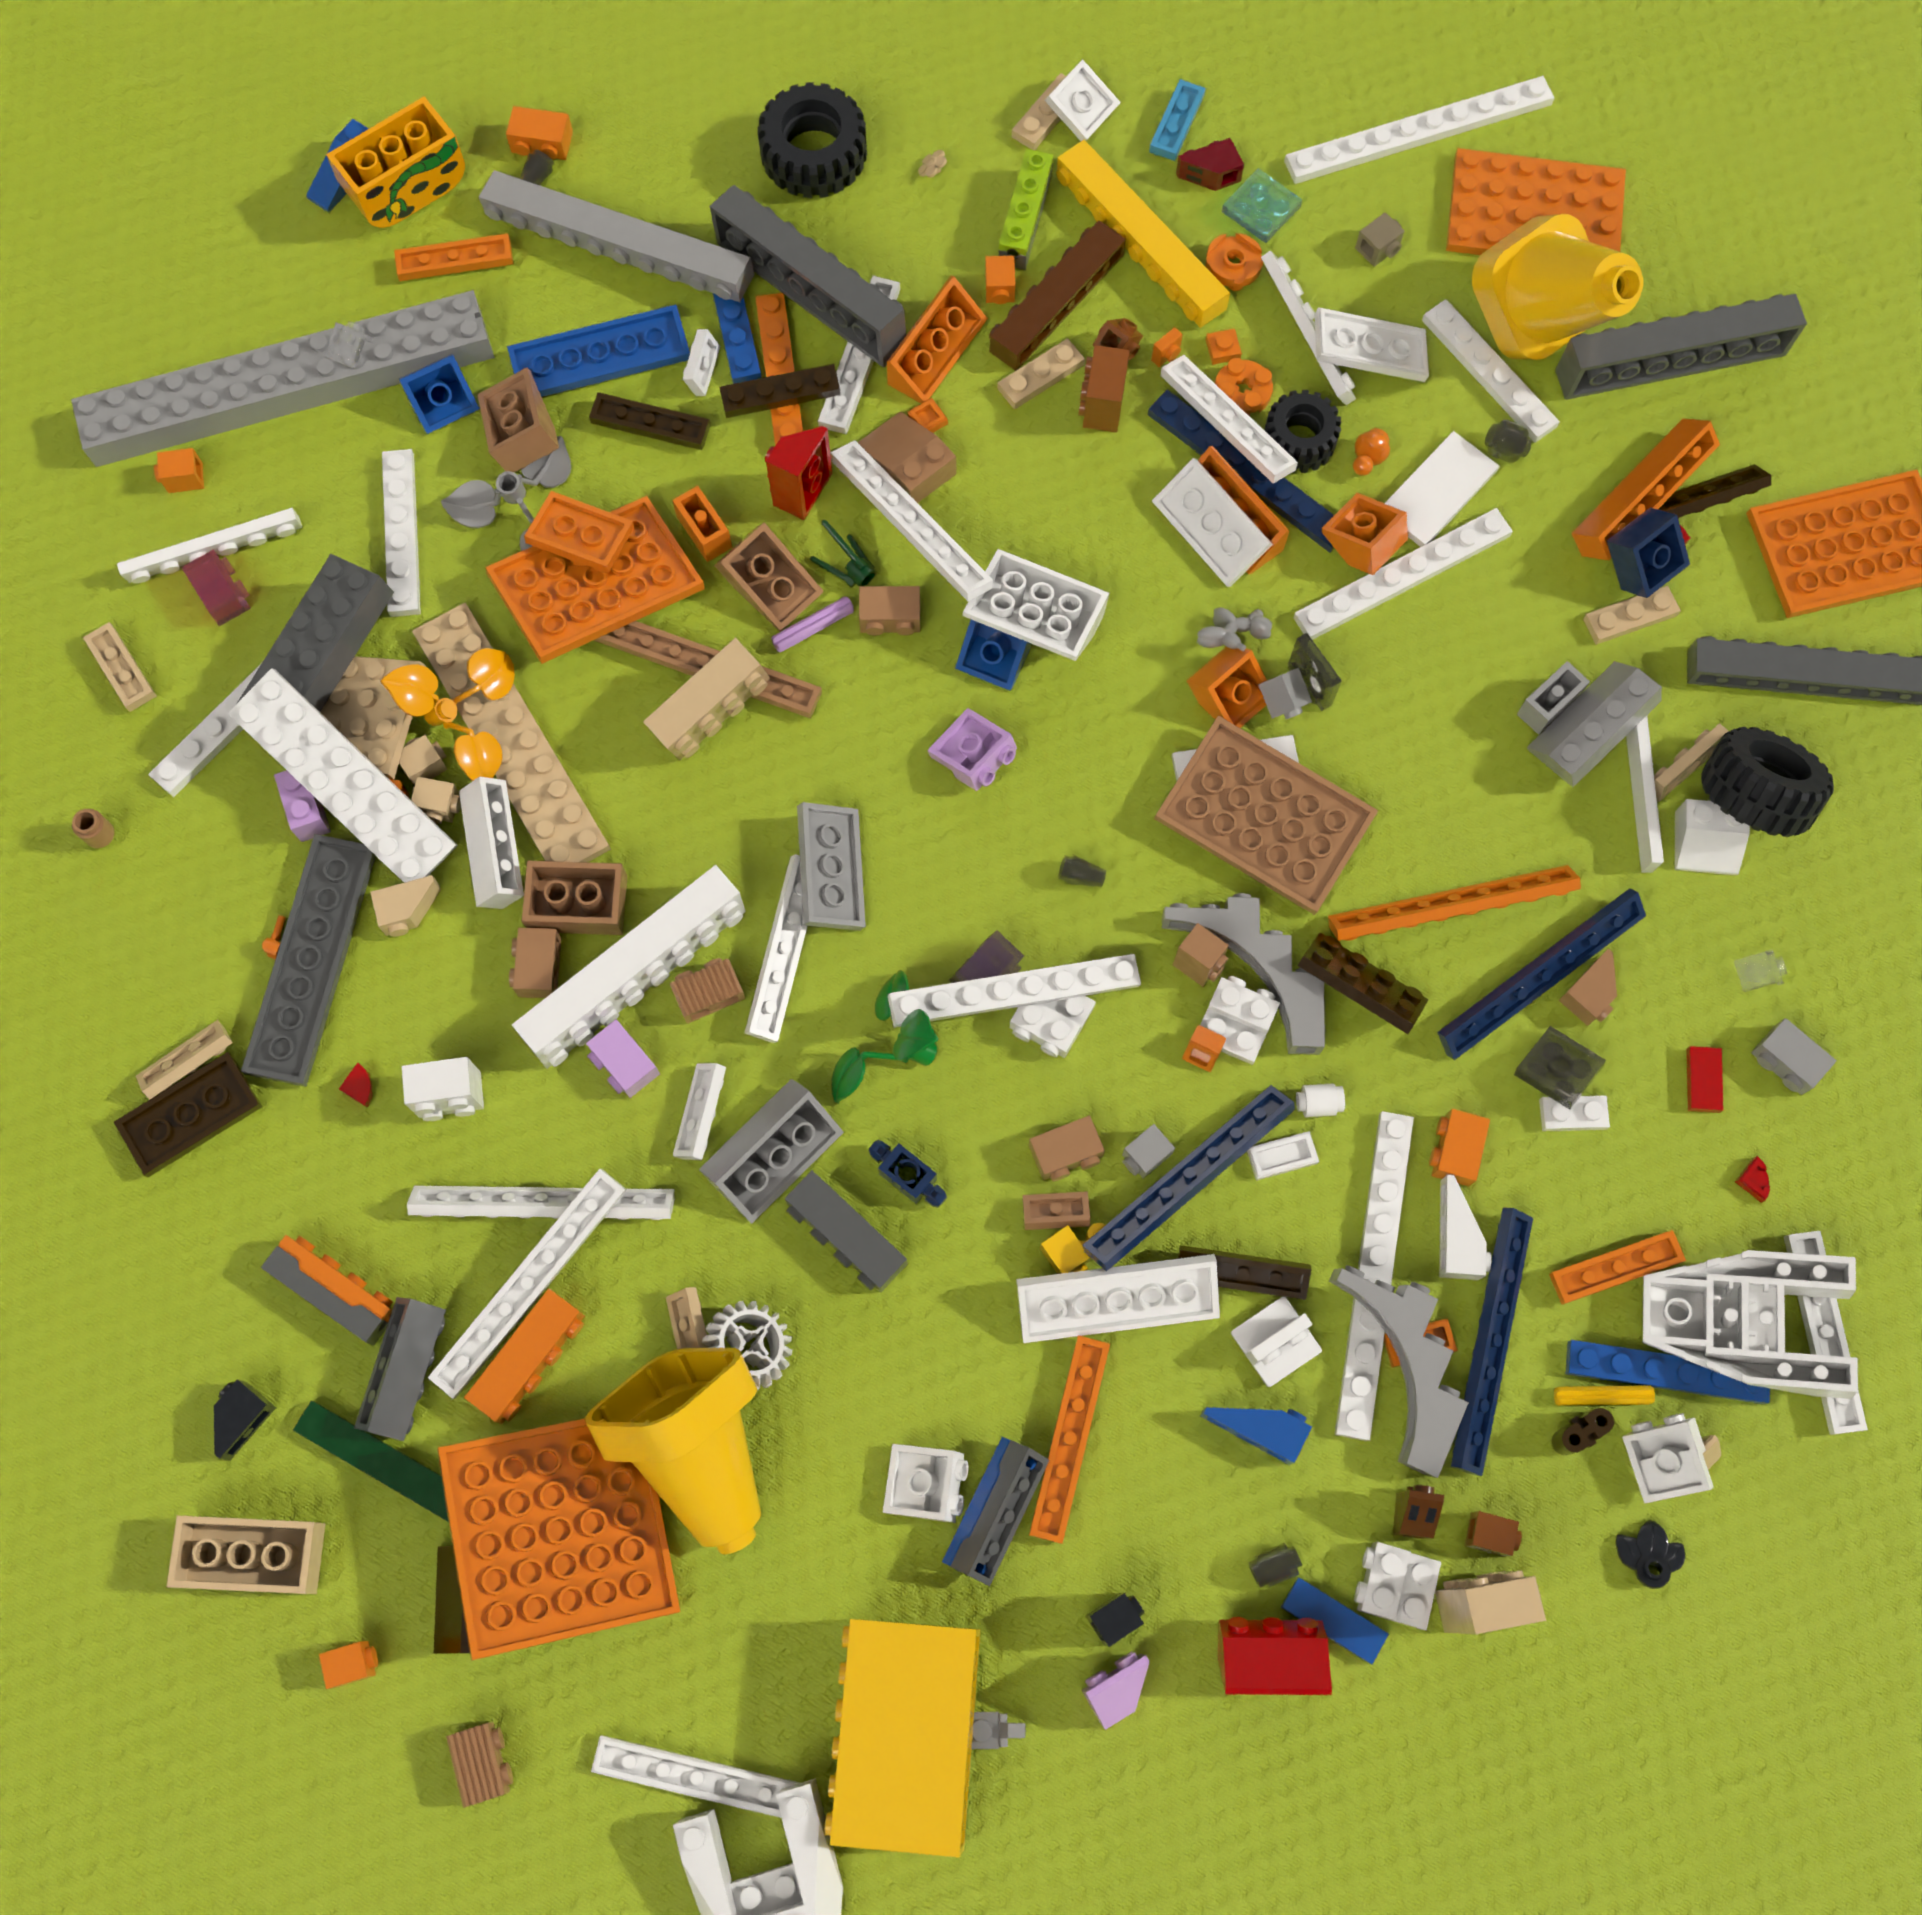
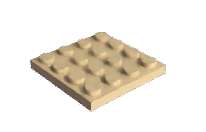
[320,656,426,779]

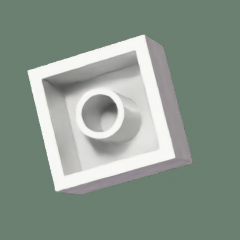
[402,1057,484,1121]

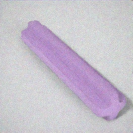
[771,597,854,652]

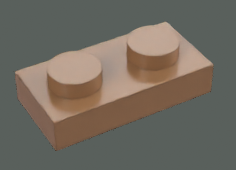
[1022,1191,1090,1230]

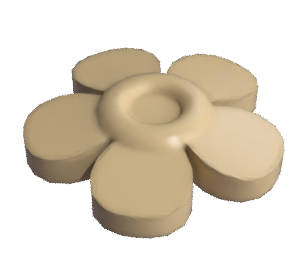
[918,150,947,178]

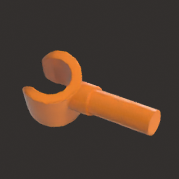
[262,916,286,960]

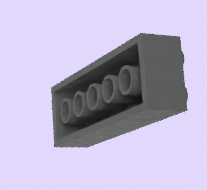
[236,554,394,712]

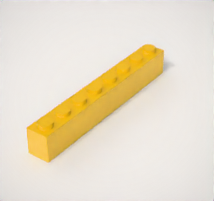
[1056,140,1230,328]

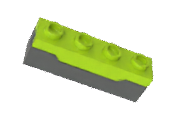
[998,149,1054,270]

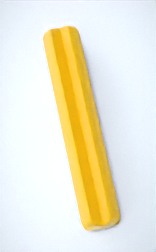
[1554,1386,1655,1406]

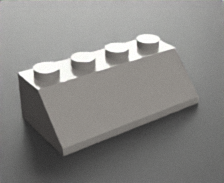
[1527,661,1662,787]
[699,1079,844,1224]

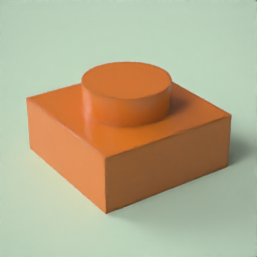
[1151,327,1183,367]
[1206,329,1242,365]

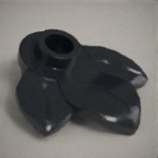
[1615,1520,1685,1589]

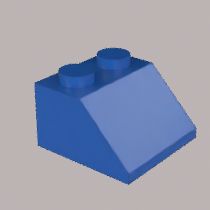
[955,619,1032,691]

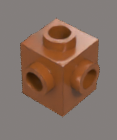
[1093,318,1143,360]

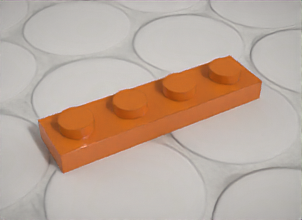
[394,233,514,281]
[1549,1230,1686,1305]

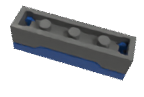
[942,1437,1049,1586]

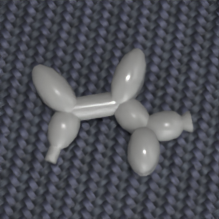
[1197,607,1272,651]

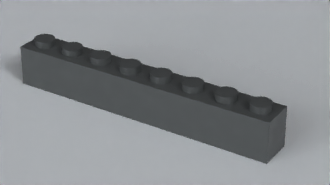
[1687,636,1922,705]

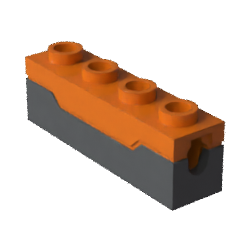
[261,1235,393,1346]

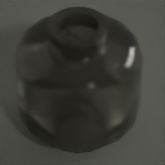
[1485,419,1532,463]

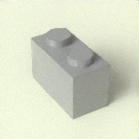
[1517,661,1590,735]
[1751,1018,1837,1095]

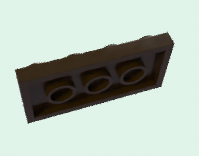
[1297,932,1429,1034]
[114,1052,262,1177]

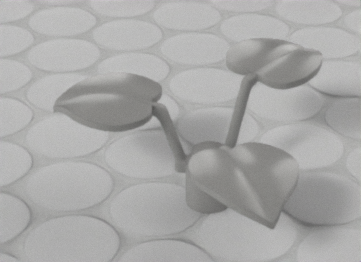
[441,436,571,551]

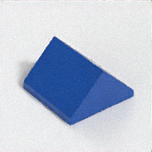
[399,354,480,434]

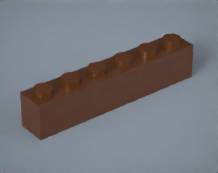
[989,220,1126,371]

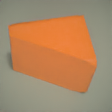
[1182,1025,1226,1073]

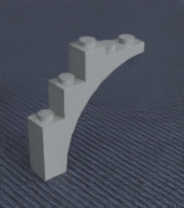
[1162,893,1325,1055]
[1329,1266,1468,1478]

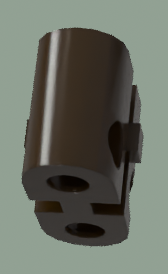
[1551,1408,1614,1455]

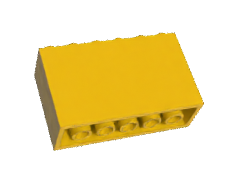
[825,1619,981,1857]

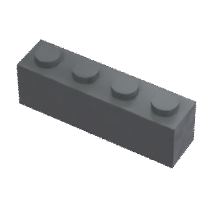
[784,1170,908,1293]
[354,1297,446,1441]

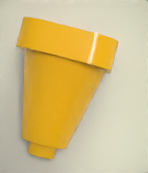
[1472,214,1643,360]
[585,1348,761,1554]

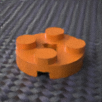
[1205,233,1263,291]
[1215,358,1273,416]

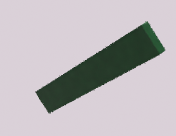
[293,1400,449,1522]

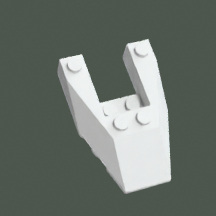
[1642,1250,1858,1399]
[673,1779,843,1915]

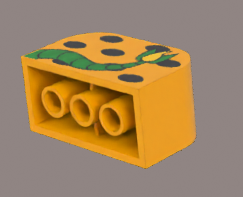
[326,96,465,228]

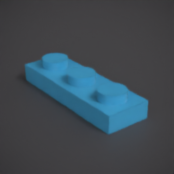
[1149,79,1206,161]

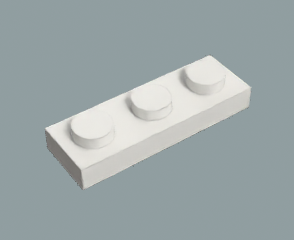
[673,1063,726,1160]

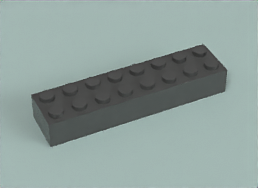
[710,185,906,368]
[1555,293,1807,400]

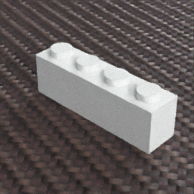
[459,776,524,909]

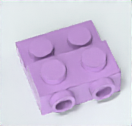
[927,708,1017,791]

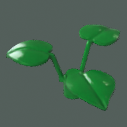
[831,970,939,1104]

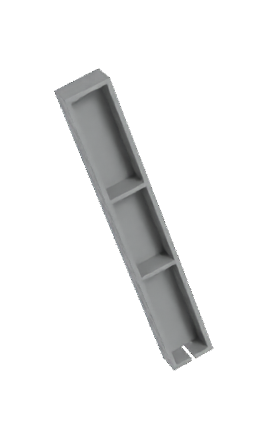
[71,290,495,467]

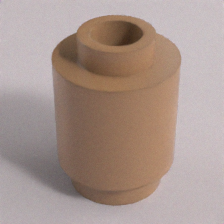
[72,809,115,848]

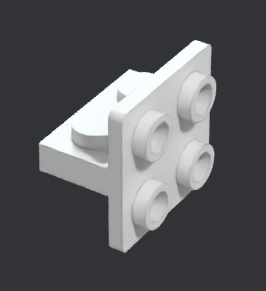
[1231,1297,1322,1387]

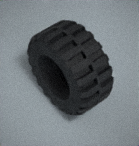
[758,82,867,198]
[1701,727,1834,837]

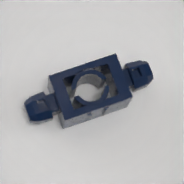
[868,1140,947,1208]

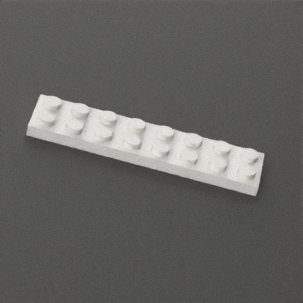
[228,668,458,883]

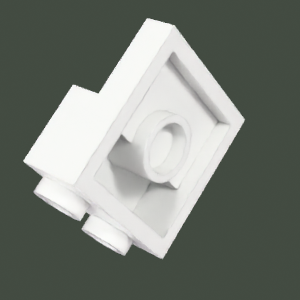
[1201,976,1280,1065]
[1009,996,1096,1058]
[1623,1413,1714,1504]
[883,1444,969,1523]
[1354,1542,1441,1630]

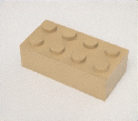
[643,637,770,760]
[166,1516,325,1594]
[1435,1570,1546,1634]

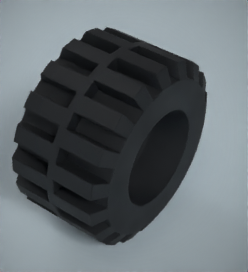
[1264,390,1341,473]

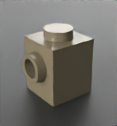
[1355,212,1405,267]

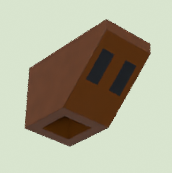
[1393,1485,1444,1540]

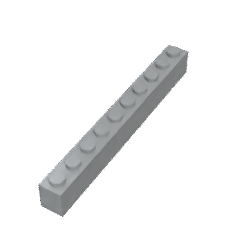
[479,170,754,302]

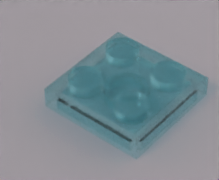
[1222,168,1303,243]

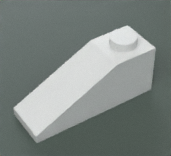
[1439,1175,1491,1280]

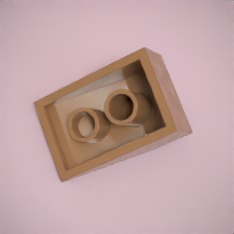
[478,367,559,472]
[858,411,956,503]
[714,522,824,632]

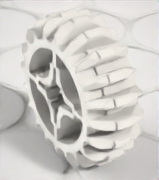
[702,1301,793,1391]

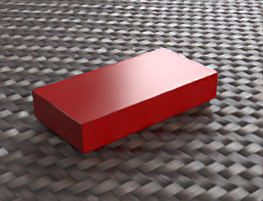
[1686,1046,1724,1113]

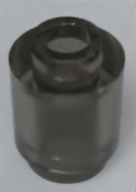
[1248,1543,1302,1588]

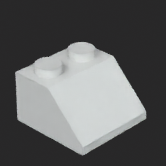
[1675,799,1750,876]

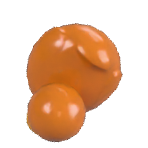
[1353,428,1390,476]

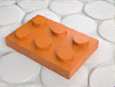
[524,491,634,574]

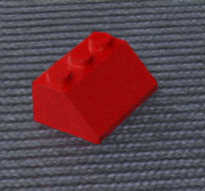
[765,426,833,520]
[1217,1617,1332,1695]

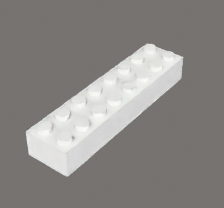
[512,865,746,1069]

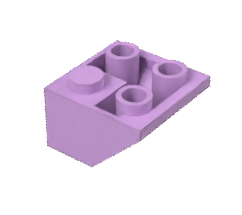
[1082,1652,1150,1730]

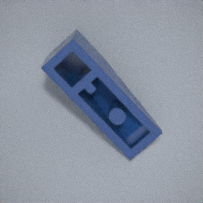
[306,119,369,213]
[1200,1407,1312,1465]

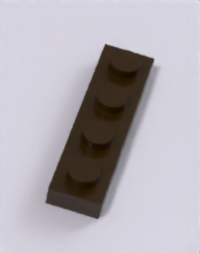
[719,364,841,418]
[589,392,711,450]
[1659,464,1771,519]
[1177,1245,1312,1300]

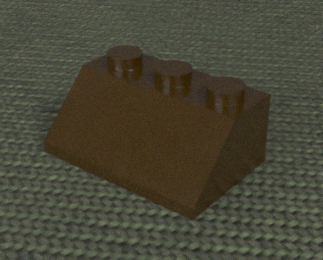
[433,1546,470,1654]

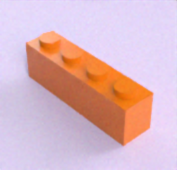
[464,1288,585,1424]

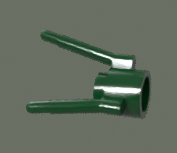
[810,520,877,588]

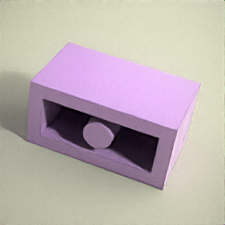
[274,770,331,842]
[586,1019,660,1098]

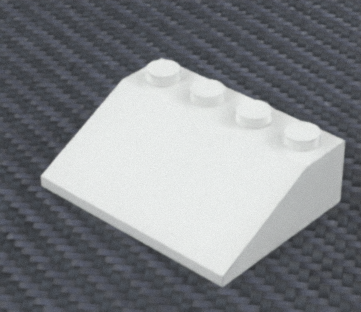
[962,549,1109,661]

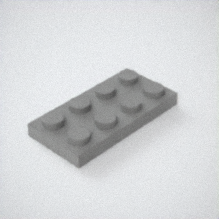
[797,802,866,931]

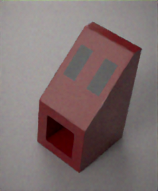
[1176,138,1244,191]

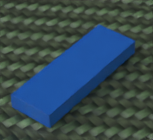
[1280,1577,1389,1665]

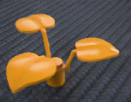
[380,648,515,781]

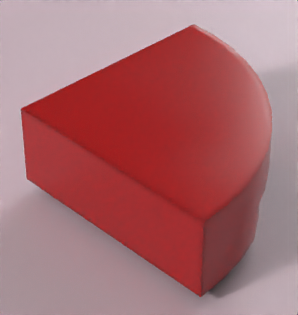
[339,1062,373,1108]
[1735,1156,1770,1203]

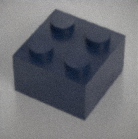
[1607,507,1690,598]

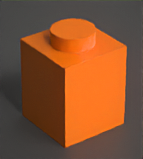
[985,256,1015,304]
[154,448,204,493]
[319,1641,378,1689]

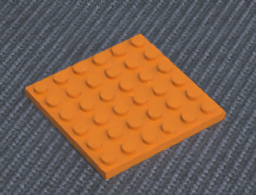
[437,1419,680,1661]

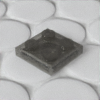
[1288,633,1342,711]
[1514,1026,1606,1110]

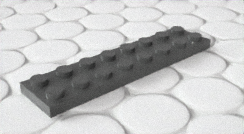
[241,834,376,1087]

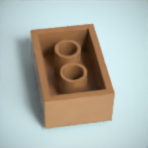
[522,861,627,935]

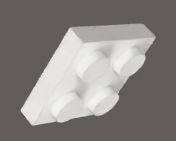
[1044,60,1121,141]

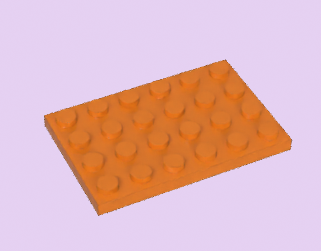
[1446,148,1626,255]
[1746,470,1922,618]
[485,496,704,664]

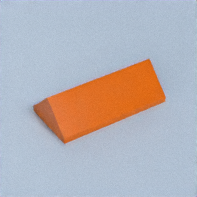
[887,276,988,403]
[1198,446,1289,574]

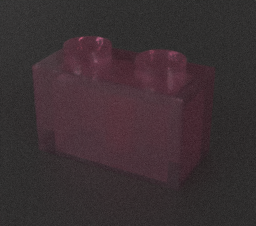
[181,549,251,626]

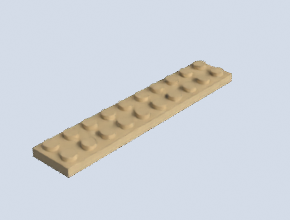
[412,602,611,862]

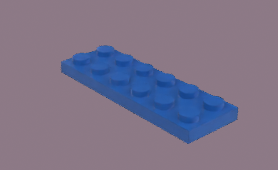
[507,305,690,397]

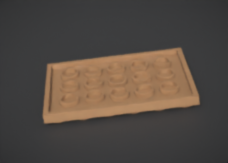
[1154,716,1378,915]

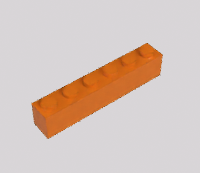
[1571,419,1720,561]

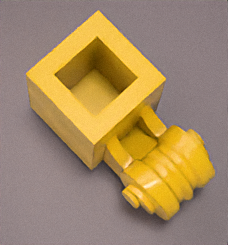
[1040,1223,1105,1274]

